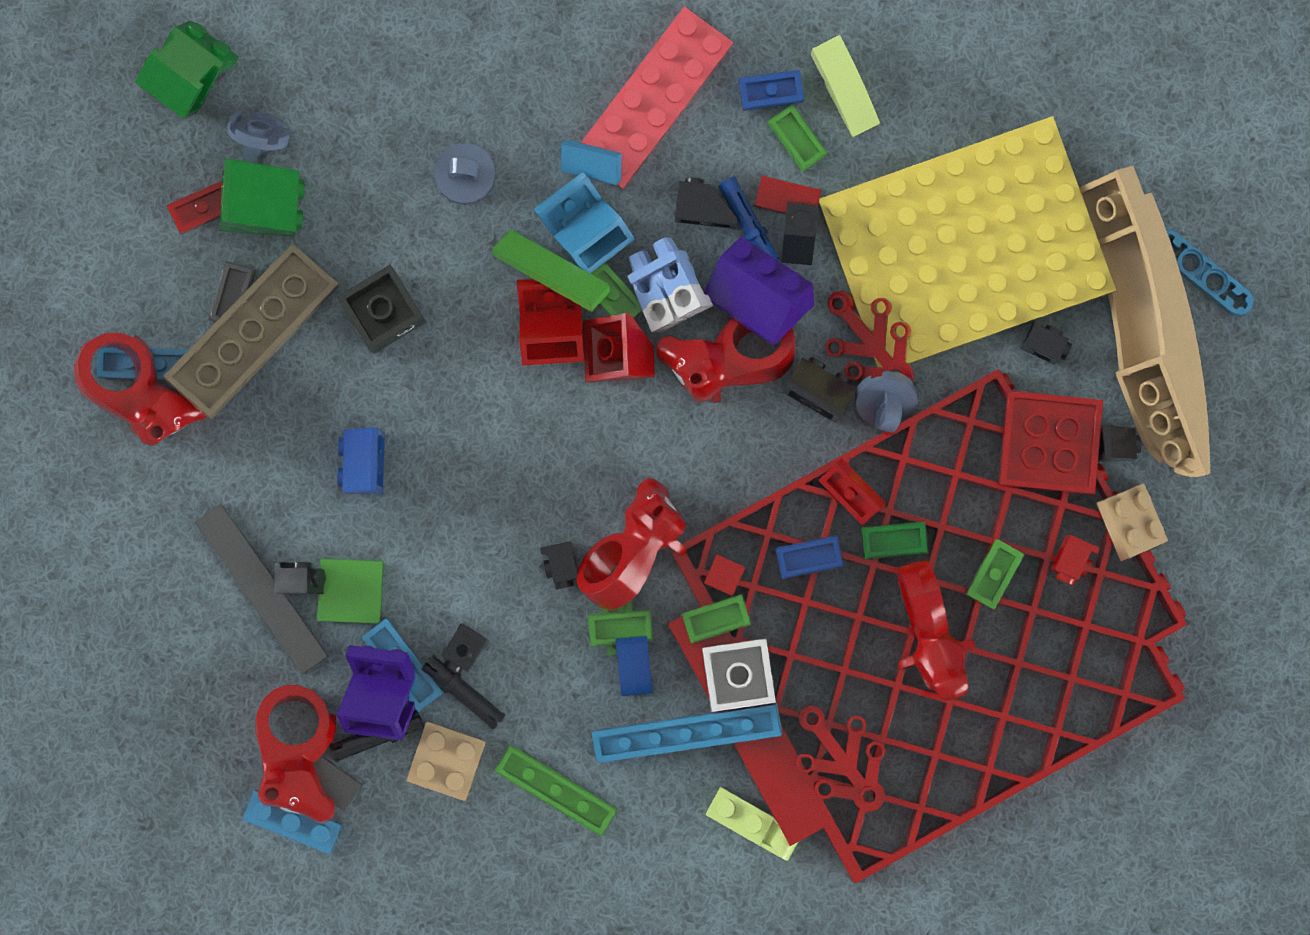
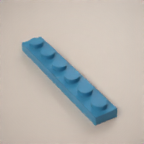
[592,703,783,763]

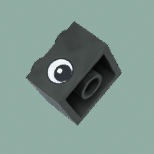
[337,264,426,354]

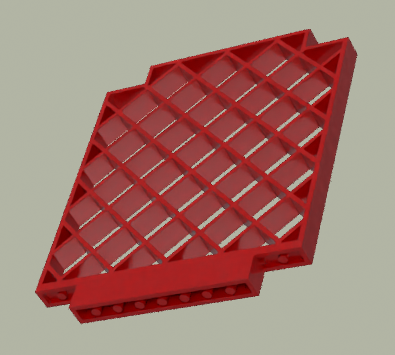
[668,369,1187,884]

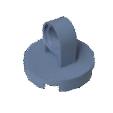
[227,111,291,164]
[434,143,496,205]
[855,371,918,433]

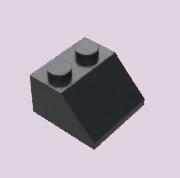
[782,357,856,423]

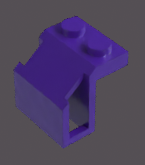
[336,645,415,741]

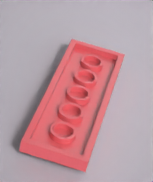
[581,6,733,190]

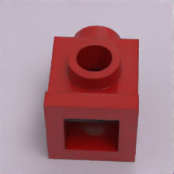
[1050,535,1099,586]

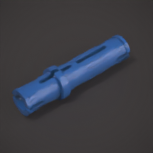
[718,176,779,259]

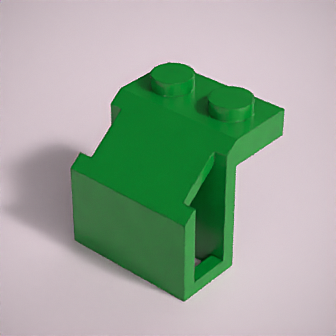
[135,21,239,119]

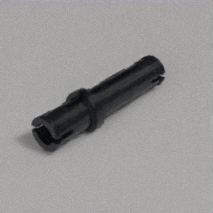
[421,654,506,730]
[329,710,424,763]

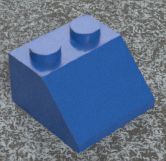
[337,428,385,495]

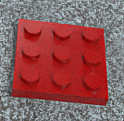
[999,390,1103,495]

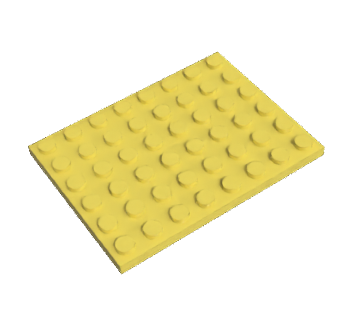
[819,116,1116,367]

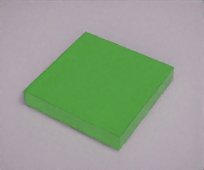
[317,558,384,624]

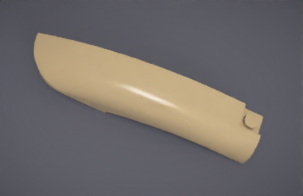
[1079,165,1210,477]

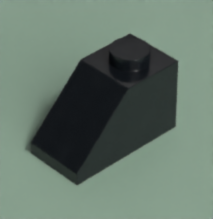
[675,177,737,229]
[781,201,818,265]
[1098,426,1141,462]

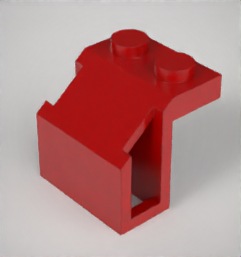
[517,279,584,366]

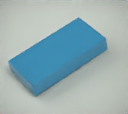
[561,139,622,185]

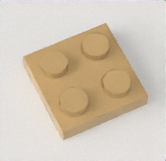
[1097,483,1168,561]
[406,721,486,801]

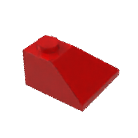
[583,313,655,382]

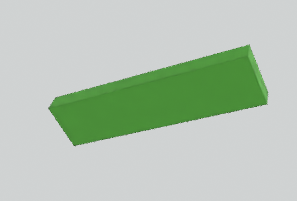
[492,229,610,312]
[494,744,618,837]

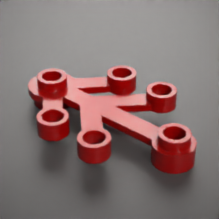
[825,291,914,381]
[795,705,885,812]

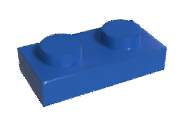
[739,70,804,111]

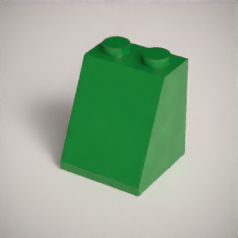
[219,159,305,236]

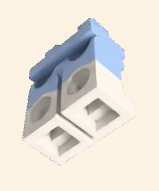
[627,237,713,332]

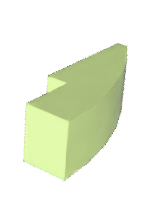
[811,35,880,138]

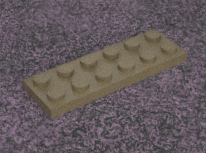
[163,244,339,420]

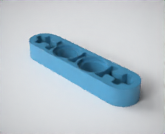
[1166,229,1254,316]

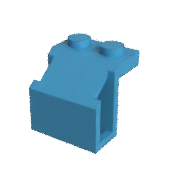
[534,172,635,273]

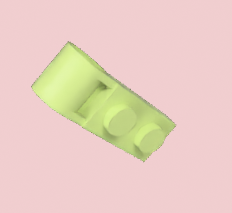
[705,787,798,861]

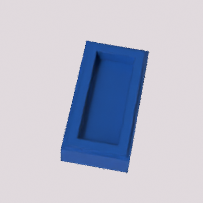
[775,535,844,579]
[616,636,653,696]

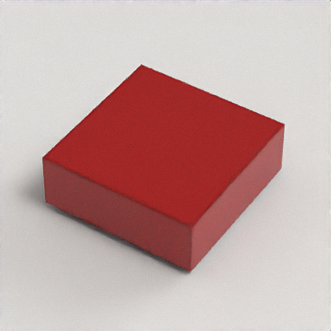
[704,554,745,596]

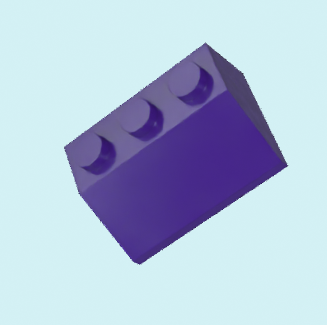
[704,236,815,346]

